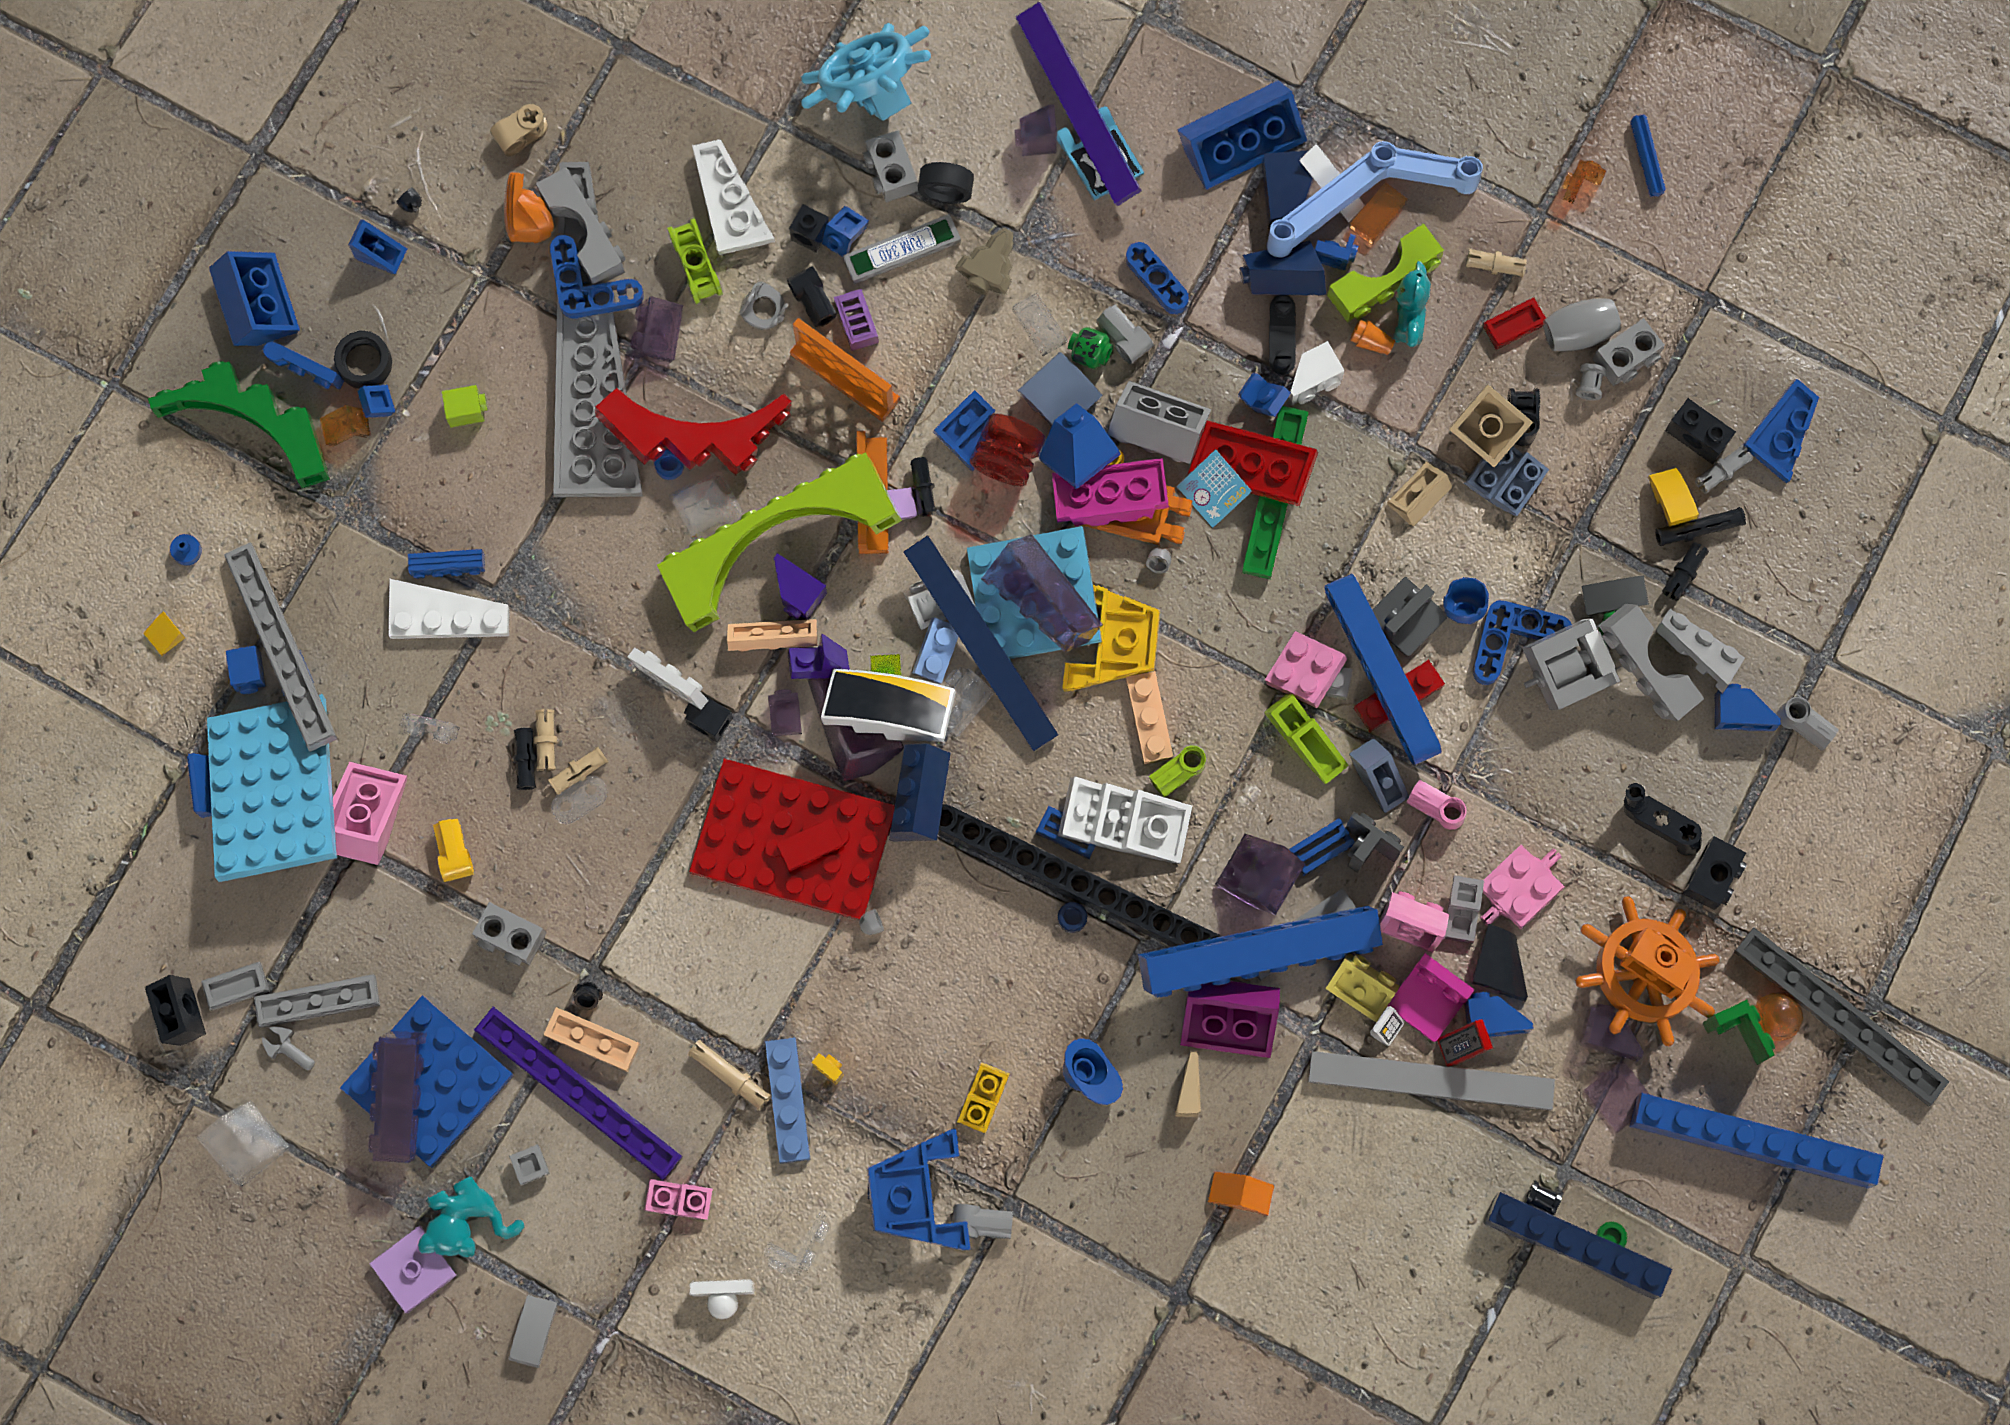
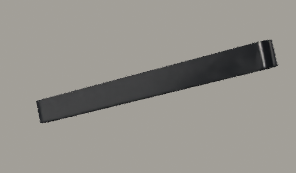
[938,804,1222,947]

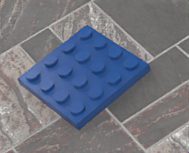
[340,995,514,1168]

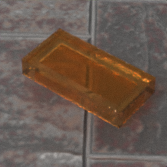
[1349,182,1408,245]

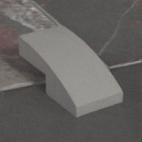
[1443,875,1484,944]
[509,1295,557,1368]

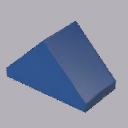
[348,219,407,274]

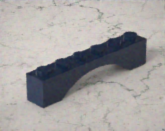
[1483,1192,1673,1300]

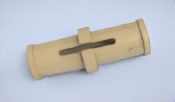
[1466,249,1527,277]
[533,709,557,771]
[548,746,608,796]

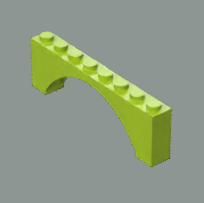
[657,452,902,632]

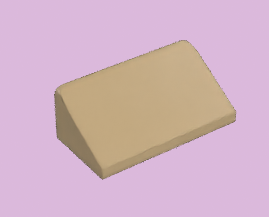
[1387,462,1452,526]

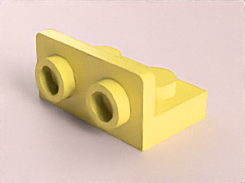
[1325,953,1400,1022]

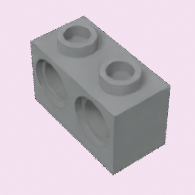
[863,130,918,202]
[1593,318,1665,386]
[472,902,546,966]

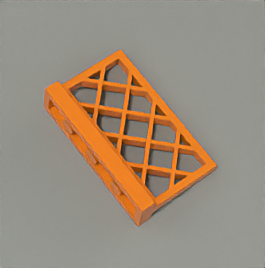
[790,318,900,422]

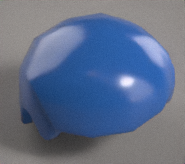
[1443,577,1489,624]

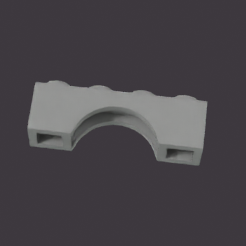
[536,167,626,285]
[1599,604,1704,721]

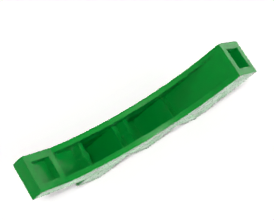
[148,361,330,488]

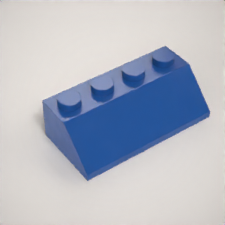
[1177,80,1308,190]

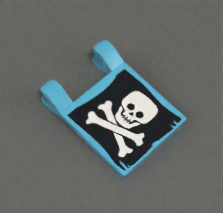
[1056,106,1144,200]

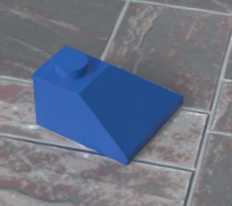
[1039,403,1121,489]

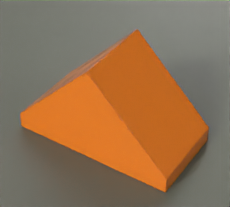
[1208,1172,1274,1216]

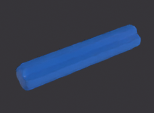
[1630,114,1666,197]

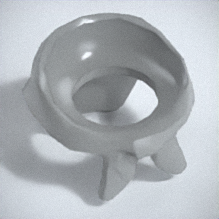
[740,282,788,330]

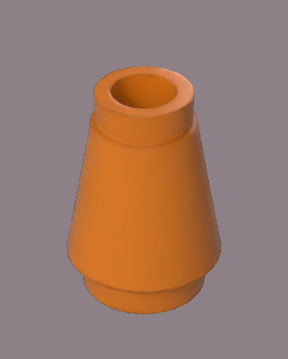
[1350,320,1395,355]

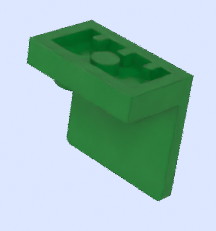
[1702,1000,1775,1065]

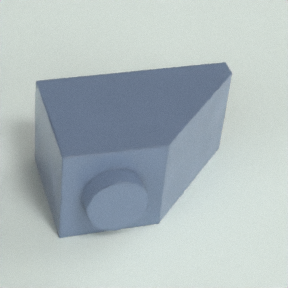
[1349,738,1409,813]

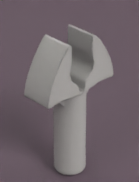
[262,1027,315,1071]

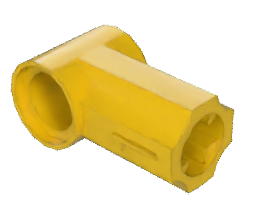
[433,819,474,882]

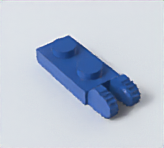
[263,341,344,390]

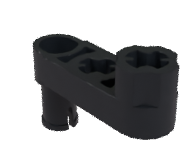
[1624,783,1702,856]

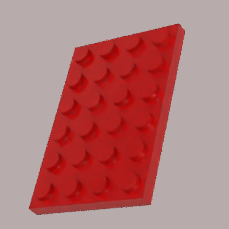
[689,758,895,921]

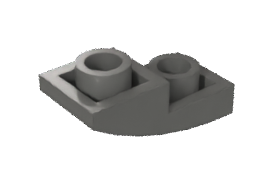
[1582,575,1649,615]

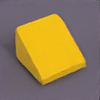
[143,611,185,656]

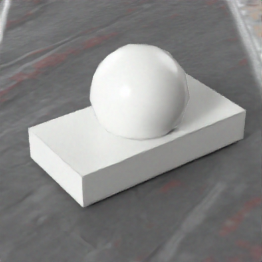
[690,1280,754,1319]

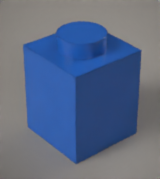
[226,645,266,694]

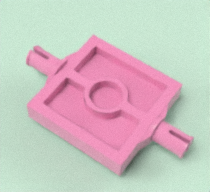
[1480,845,1564,930]

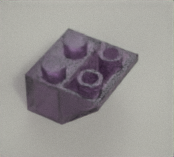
[1215,833,1305,915]

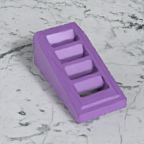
[834,289,879,351]

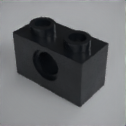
[1665,398,1736,465]
[1682,836,1747,910]
[144,975,206,1046]

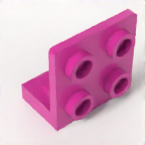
[1387,953,1474,1042]

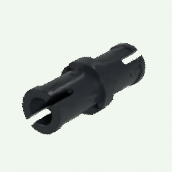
[1662,542,1709,601]
[513,728,537,790]

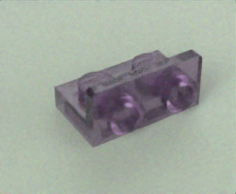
[631,296,683,363]

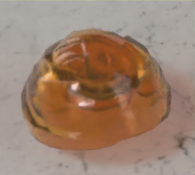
[1755,993,1803,1041]

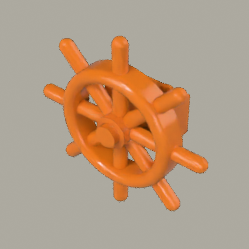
[1575,896,1720,1046]

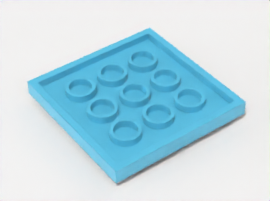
[967,526,1102,659]

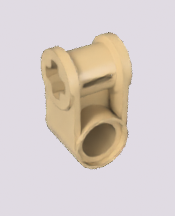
[490,104,548,156]

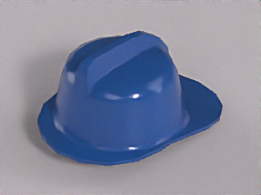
[1063,1038,1123,1105]

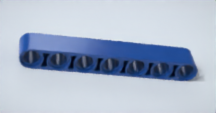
[1324,574,1442,765]

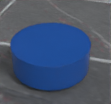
[654,449,684,480]

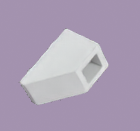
[1288,341,1345,406]

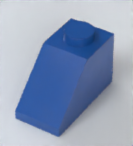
[1714,684,1781,731]
[1464,992,1534,1037]

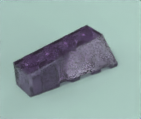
[981,534,1103,652]

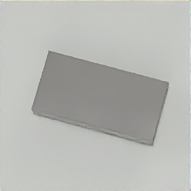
[201,962,270,1011]

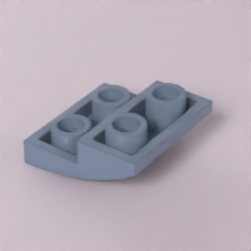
[1017,352,1103,427]
[1464,446,1549,516]

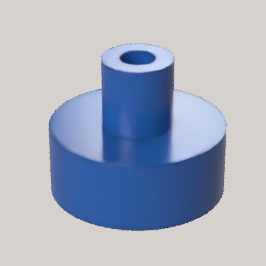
[170,534,202,566]

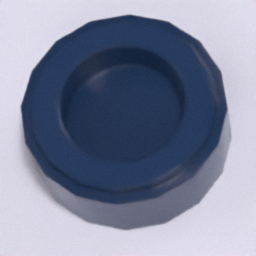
[1057,902,1088,933]

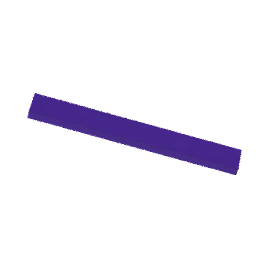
[1016,2,1142,206]
[474,1006,683,1181]

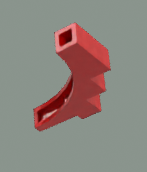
[595,388,792,476]

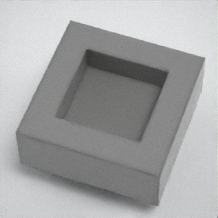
[1325,667,1353,700]
[509,1144,550,1186]

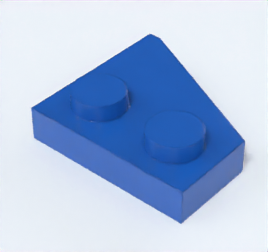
[933,390,995,472]

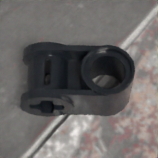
[1507,388,1540,446]

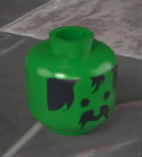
[1068,327,1113,370]

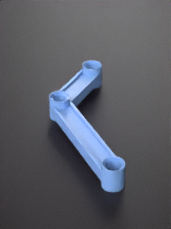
[1267,141,1483,258]

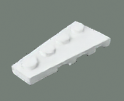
[693,139,775,255]
[389,579,509,639]

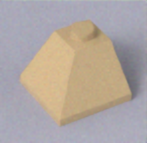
[1449,384,1533,467]

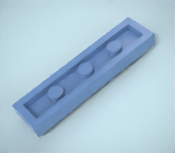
[765,1037,811,1164]

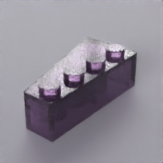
[368,1031,427,1163]

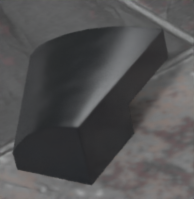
[1471,924,1528,1002]

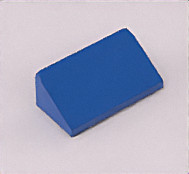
[187,753,212,818]

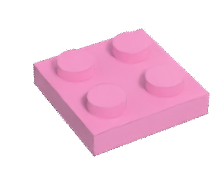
[1265,631,1347,708]

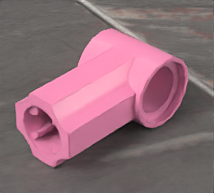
[1406,779,1467,830]

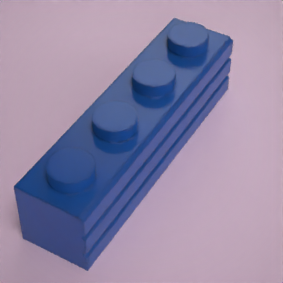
[408,549,485,579]

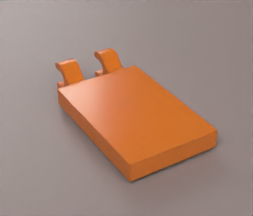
[1081,485,1193,545]

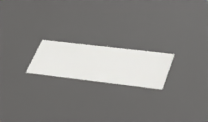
[1299,144,1365,222]

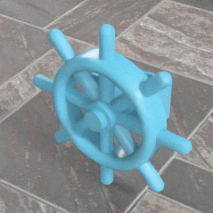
[801,23,931,121]

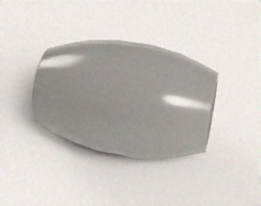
[1543,299,1621,351]

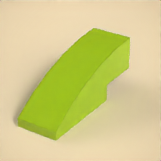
[1264,694,1349,784]

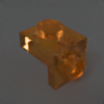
[1561,159,1607,204]
[320,405,371,447]

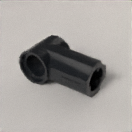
[787,266,837,328]

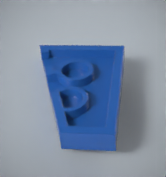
[1743,379,1819,483]

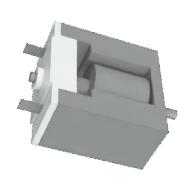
[1522,619,1623,710]

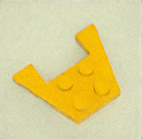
[1062,585,1160,692]

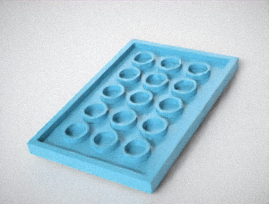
[207,694,337,882]

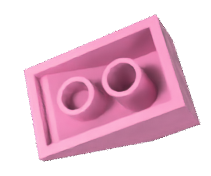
[333,762,407,865]
[1380,891,1449,952]

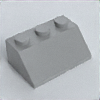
[1107,381,1211,464]

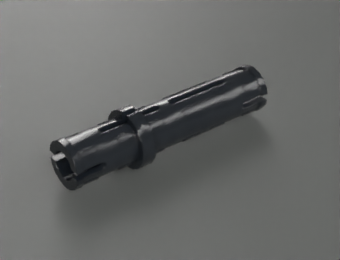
[1655,507,1746,546]

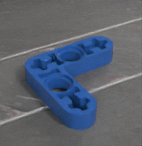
[550,235,644,319]
[1473,600,1572,685]

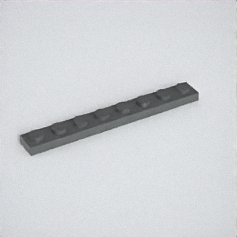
[1734,927,1950,1106]

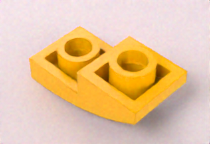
[1648,468,1699,526]
[957,1062,1010,1134]

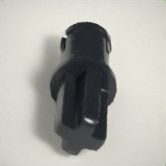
[910,457,937,517]

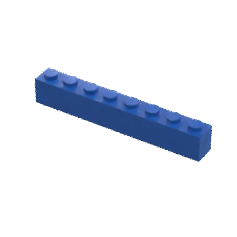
[1138,906,1383,998]
[1629,1093,1884,1189]

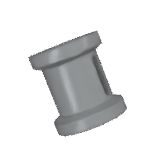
[1576,363,1606,400]

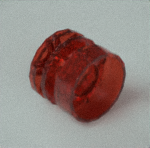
[970,413,1045,486]

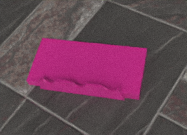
[1052,458,1169,527]

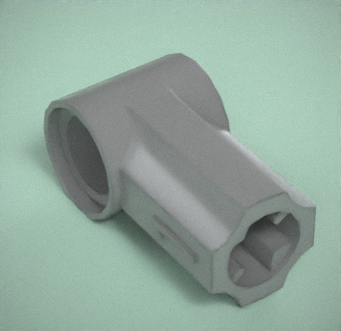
[1096,305,1154,364]
[1777,697,1839,751]
[952,1204,1013,1239]

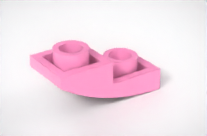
[644,1179,712,1220]

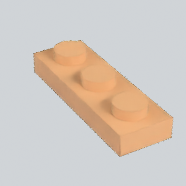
[727,619,817,651]
[1126,671,1173,765]
[543,1007,640,1072]

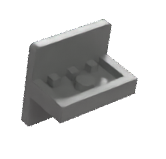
[1372,577,1447,657]
[1345,812,1404,873]

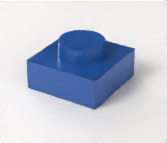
[357,385,396,418]

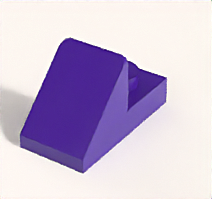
[788,634,850,679]

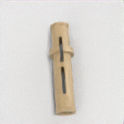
[688,1040,771,1111]

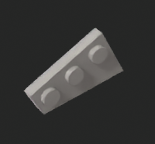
[1656,609,1745,693]

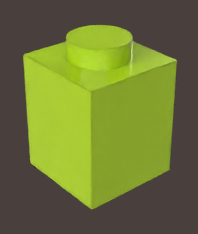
[442,385,488,428]

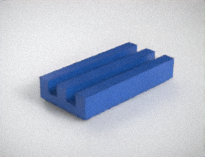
[1036,806,1096,860]
[1288,818,1355,876]

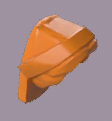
[504,172,554,243]

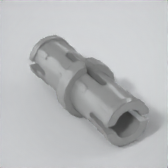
[1695,445,1753,494]

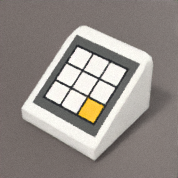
[1370,1006,1404,1046]

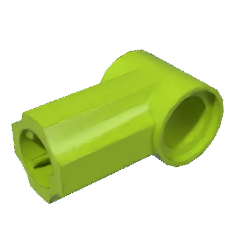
[1148,745,1206,797]

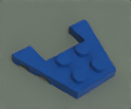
[867,1129,971,1251]

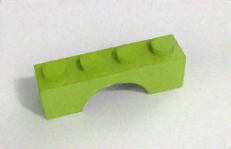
[1327,223,1444,323]

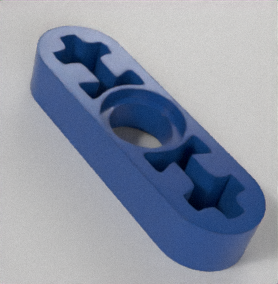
[1126,242,1189,315]

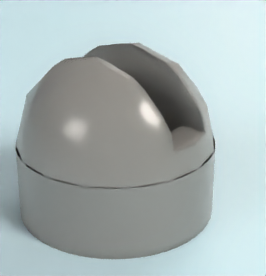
[1146,548,1171,574]
[859,909,884,935]

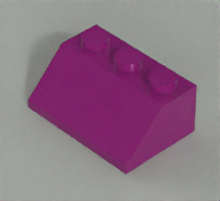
[1180,981,1280,1058]

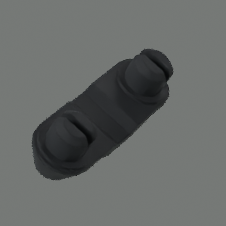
[1269,295,1296,375]

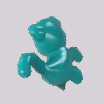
[1393,261,1431,347]
[418,1176,525,1258]

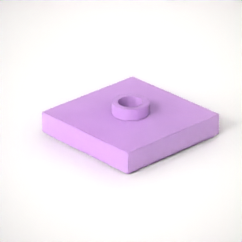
[369,1225,457,1313]

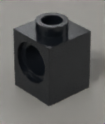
[789,204,829,253]
[684,695,733,743]

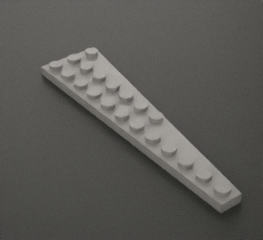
[553,162,643,497]

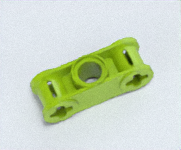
[667,218,723,304]

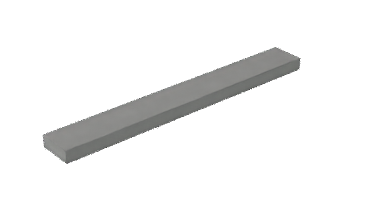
[224,542,338,752]
[1308,1051,1555,1111]

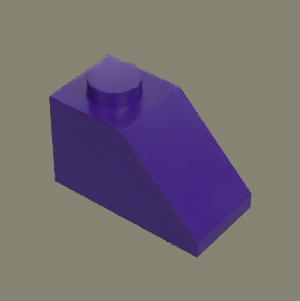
[774,553,827,620]

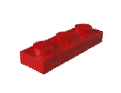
[1354,660,1445,732]

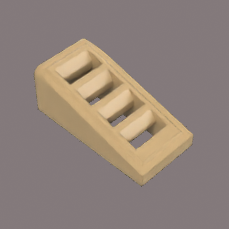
[1175,1052,1201,1117]

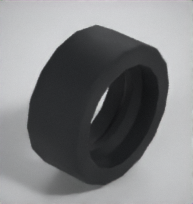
[918,162,974,204]
[334,330,392,389]

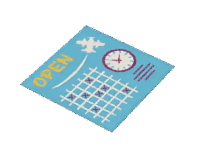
[1177,449,1252,528]

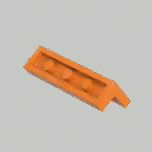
[857,431,889,554]

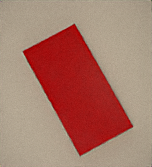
[1188,420,1318,506]

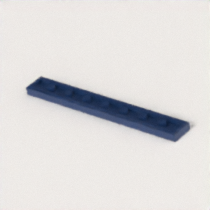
[903,535,1059,751]

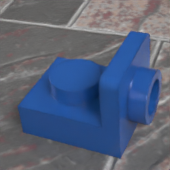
[822,206,869,257]
[1315,234,1359,271]
[1238,373,1291,417]

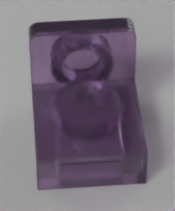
[768,689,802,737]

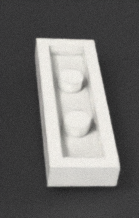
[628,648,708,710]

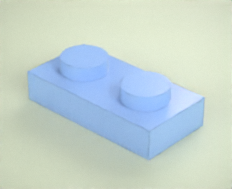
[912,617,958,684]

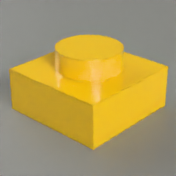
[811,1053,844,1085]

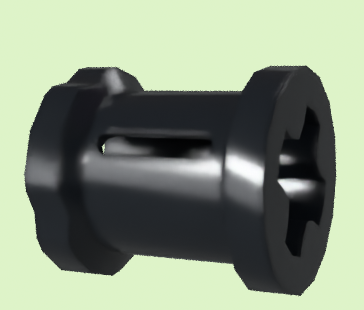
[1524,1180,1563,1216]

